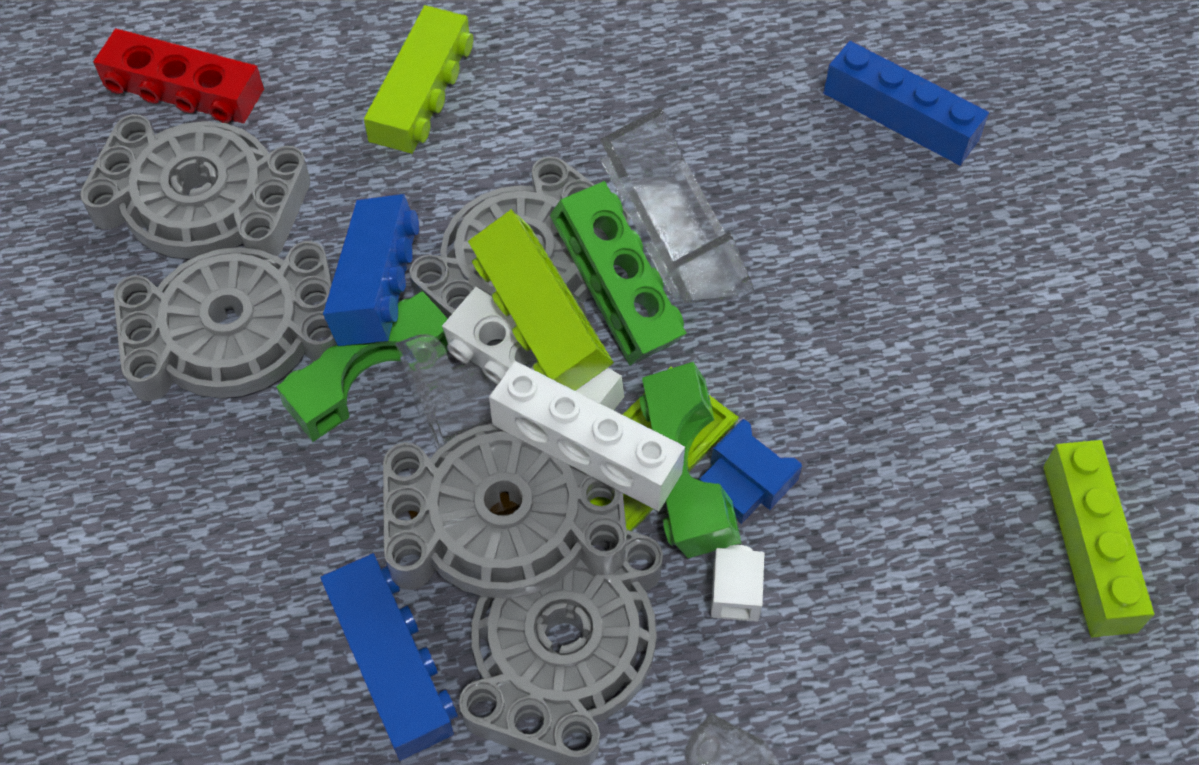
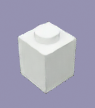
[711,545,764,622]

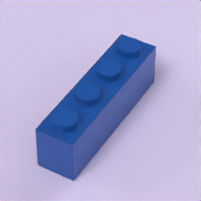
[823,40,989,166]
[323,194,419,346]
[320,553,458,761]

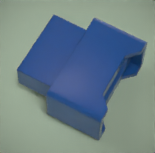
[699,419,802,524]

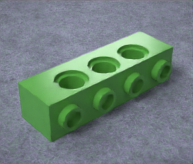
[550,181,687,366]

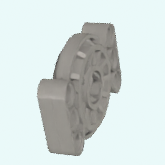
[80,114,311,259]
[409,156,629,346]
[114,241,337,401]
[383,424,627,599]
[459,530,663,765]

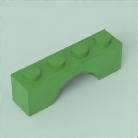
[276,291,449,442]
[640,361,742,558]

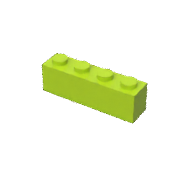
[364,5,474,154]
[468,209,614,391]
[1043,440,1155,638]

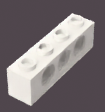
[442,287,624,410]
[489,361,685,511]

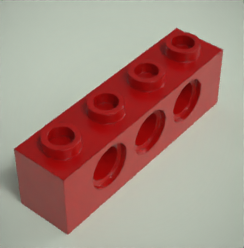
[93,28,264,124]

